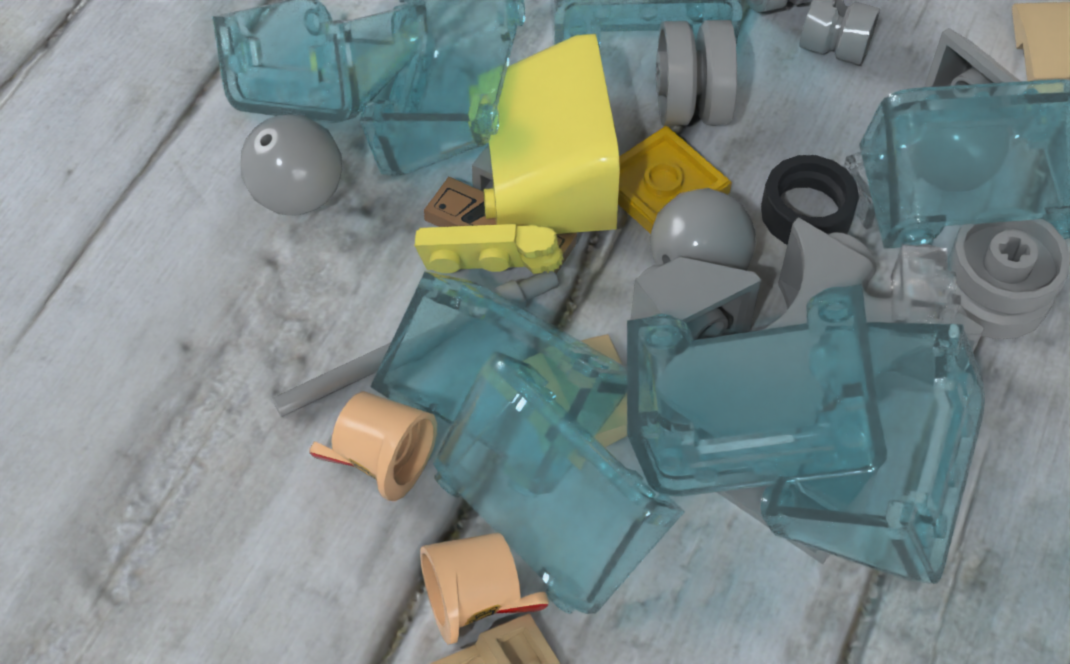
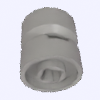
[799,0,880,65]

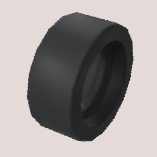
[761,155,859,245]

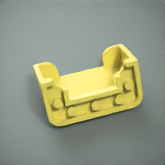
[472,34,620,234]

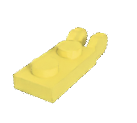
[414,224,564,274]

